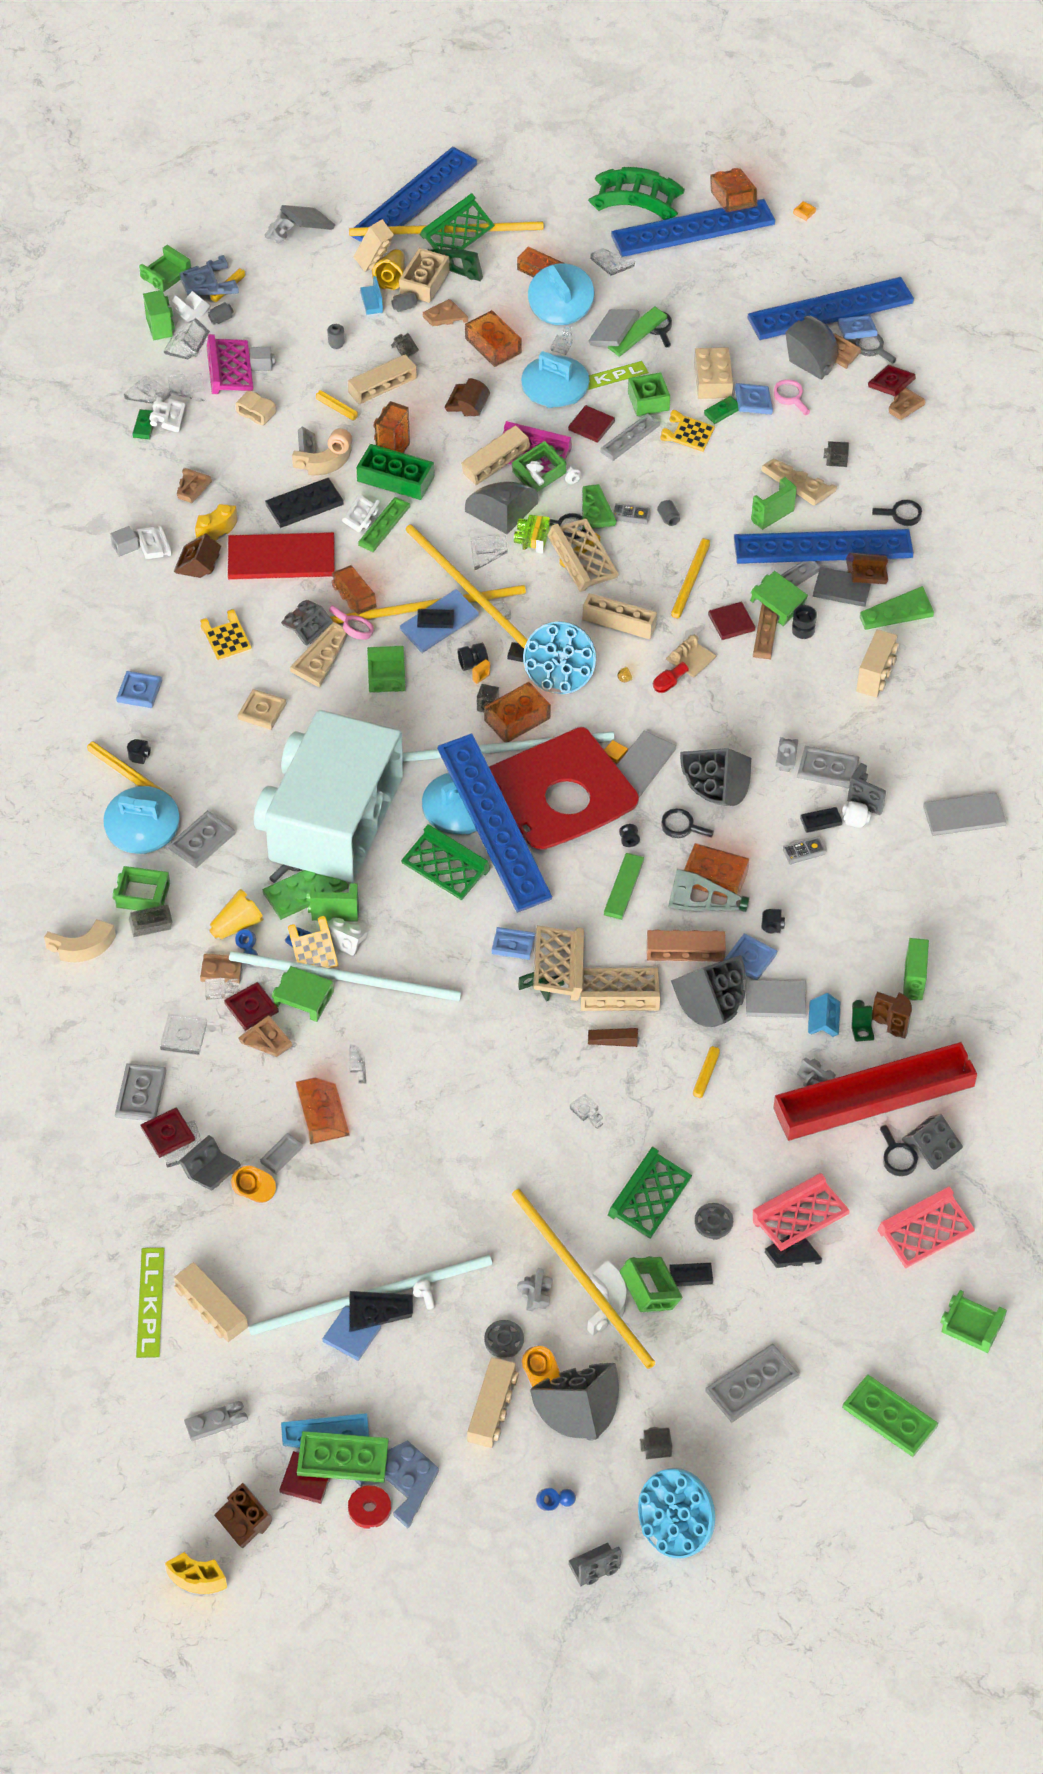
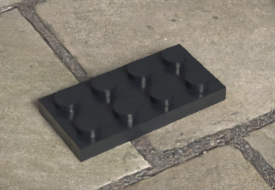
[265,477,344,528]

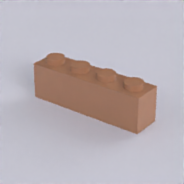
[647,930,726,962]

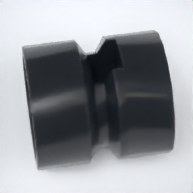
[792,605,817,639]
[457,642,488,671]

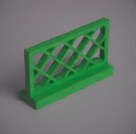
[419,193,495,250]
[401,824,490,900]
[607,1146,692,1239]

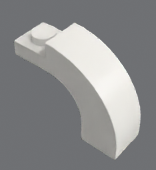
[587,1260,626,1336]

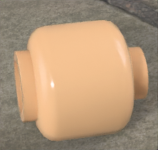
[328,428,352,454]

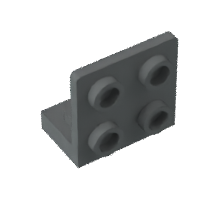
[281,600,333,645]
[847,763,886,815]
[902,1114,963,1170]
[179,1135,241,1191]
[569,1543,621,1587]

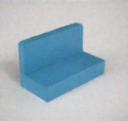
[360,276,383,315]
[808,993,840,1037]

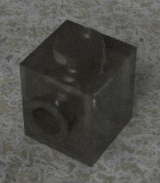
[823,441,849,467]
[477,684,499,715]
[639,1427,672,1459]

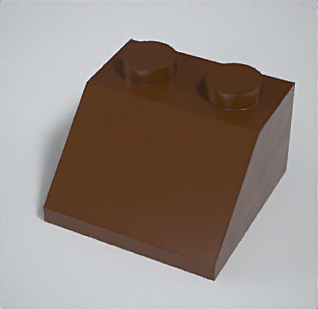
[174,533,221,578]

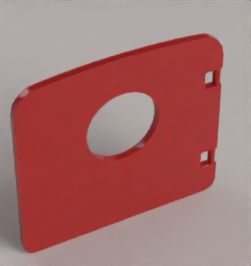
[489,727,639,849]

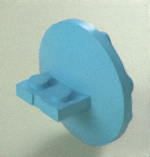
[528,263,594,325]
[521,351,589,408]
[523,621,596,694]
[422,773,477,835]
[103,786,180,854]
[638,1468,715,1558]

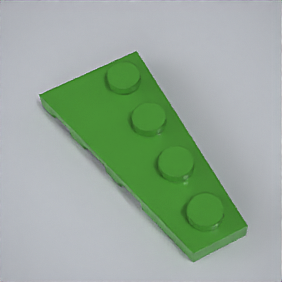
[860,586,934,630]

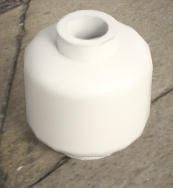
[841,801,871,827]

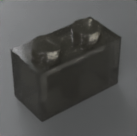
[129,905,173,937]

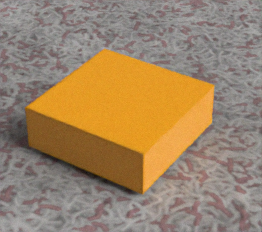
[793,201,816,221]
[472,659,490,684]
[604,740,628,764]

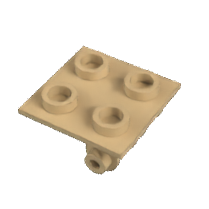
[666,634,717,678]

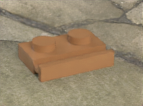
[833,333,861,369]
[200,954,242,984]

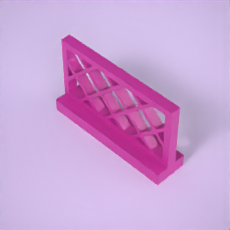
[206,334,253,394]
[503,421,572,473]

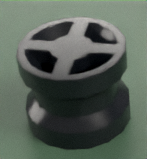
[619,824,640,847]

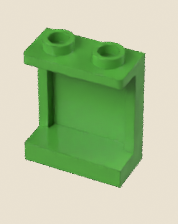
[139,245,191,292]
[751,477,797,530]
[750,570,808,627]
[367,646,405,693]
[307,883,359,922]
[272,966,334,1022]
[940,1290,1007,1353]

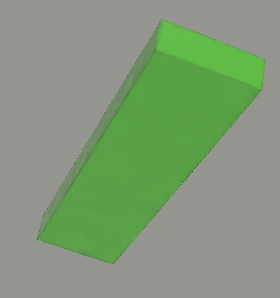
[608,306,667,357]
[358,497,410,552]
[604,853,644,920]

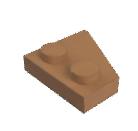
[423,299,468,326]
[889,388,925,420]
[177,468,212,503]
[238,1015,293,1057]

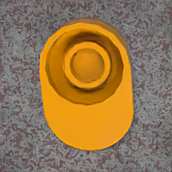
[231,1166,276,1203]
[522,1346,560,1387]

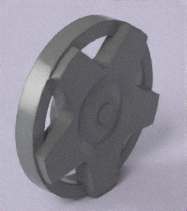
[694,1203,733,1240]
[484,1320,524,1358]

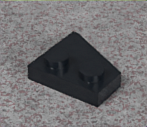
[764,1229,822,1268]

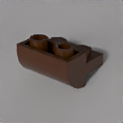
[445,378,490,416]
[846,553,888,585]
[872,991,912,1039]
[214,1483,272,1548]

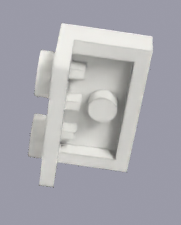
[342,494,380,533]
[327,917,368,956]

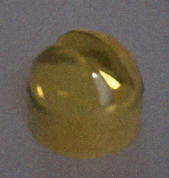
[617,667,633,683]

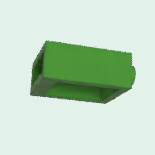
[511,441,567,492]
[112,866,170,914]
[903,938,929,1000]
[619,1256,683,1312]

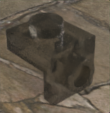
[391,333,419,357]

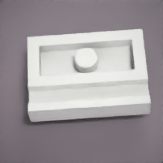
[137,526,171,559]

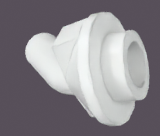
[526,461,544,486]
[565,464,581,484]
[413,1279,435,1309]

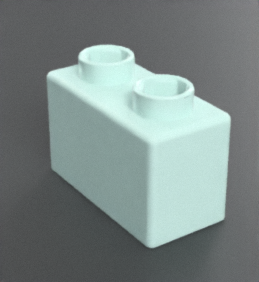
[254,710,403,883]

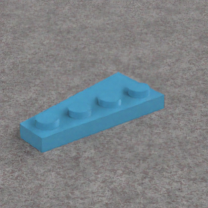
[281,1413,369,1448]

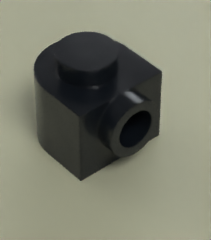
[127,739,151,764]
[761,909,785,934]

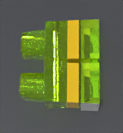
[514,515,550,553]

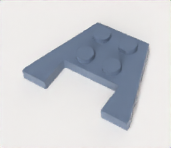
[179,255,239,296]
[354,1440,439,1528]

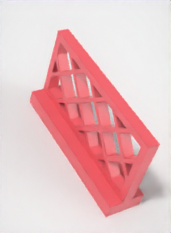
[753,1173,849,1251]
[877,1186,975,1268]

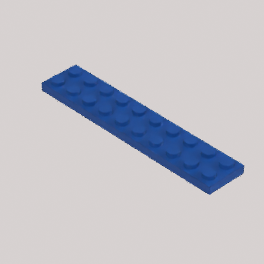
[351,146,477,242]
[611,199,775,257]
[747,277,914,340]
[734,529,914,564]
[437,733,552,913]

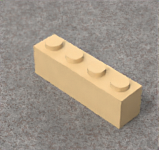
[353,219,394,272]
[348,354,417,404]
[461,425,530,485]
[582,593,657,639]
[174,1262,248,1342]
[467,1357,519,1448]

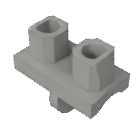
[265,212,294,243]
[776,737,798,772]
[797,1058,836,1087]
[517,1268,552,1311]

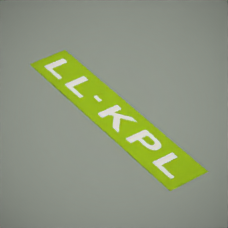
[588,361,649,390]
[136,1248,164,1358]

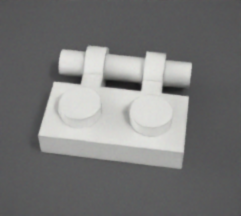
[150,397,185,432]

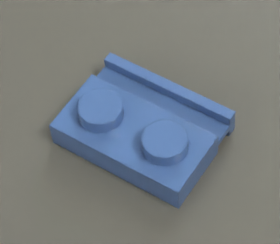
[492,927,535,960]

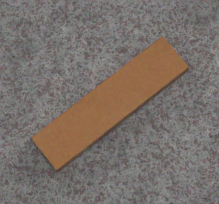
[753,603,778,660]

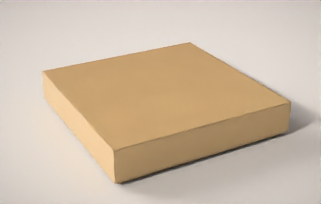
[237,689,287,730]

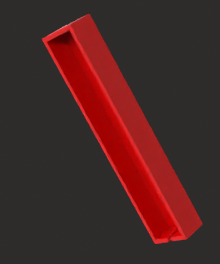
[773,1042,977,1141]

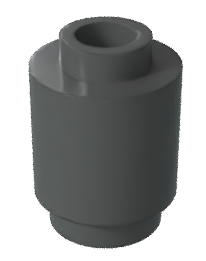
[391,292,417,312]
[208,302,234,325]
[327,324,345,349]
[657,500,680,526]

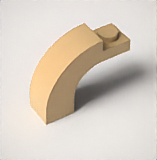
[292,446,351,475]
[44,919,116,962]

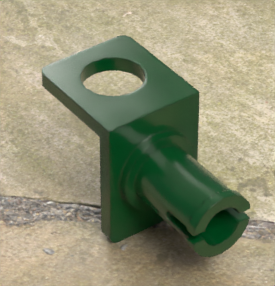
[518,972,565,1002]
[851,1000,874,1042]

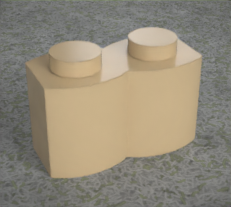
[236,391,276,425]

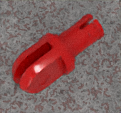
[653,662,689,693]

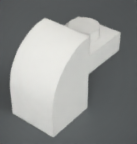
[172,291,211,322]

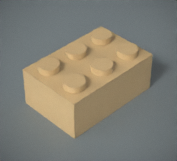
[399,248,449,303]
[694,347,733,399]
[856,629,899,698]

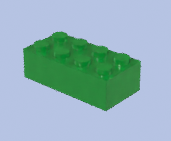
[356,444,434,500]

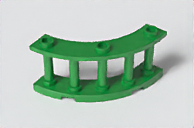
[588,167,685,220]

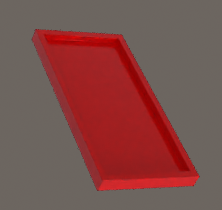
[228,532,335,580]

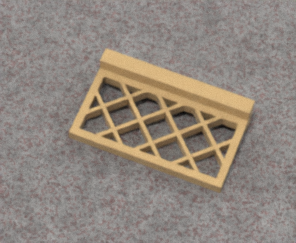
[547,519,619,592]
[533,925,584,1001]
[580,968,660,1011]

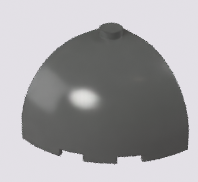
[785,316,838,380]
[465,482,538,534]
[680,748,752,806]
[671,955,746,1027]
[530,1363,619,1440]

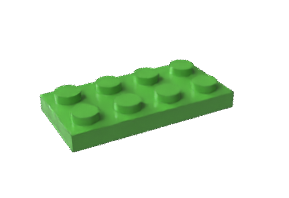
[262,870,348,920]
[842,1374,938,1457]
[297,1431,389,1483]

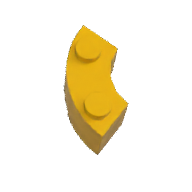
[195,504,237,540]
[165,1552,227,1594]

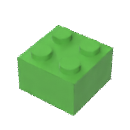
[143,290,175,341]
[628,372,670,416]

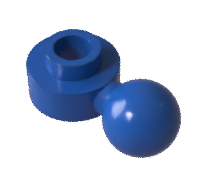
[235,929,258,955]
[536,1488,576,1511]

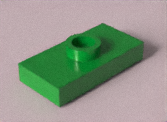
[704,396,739,424]
[132,409,153,440]

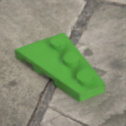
[582,484,616,530]

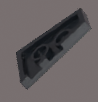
[349,1291,413,1332]

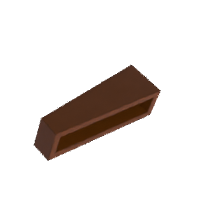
[588,1028,638,1047]

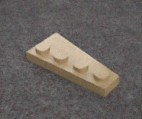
[761,458,837,506]
[290,622,348,688]

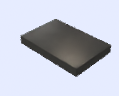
[280,205,335,230]
[813,567,871,607]

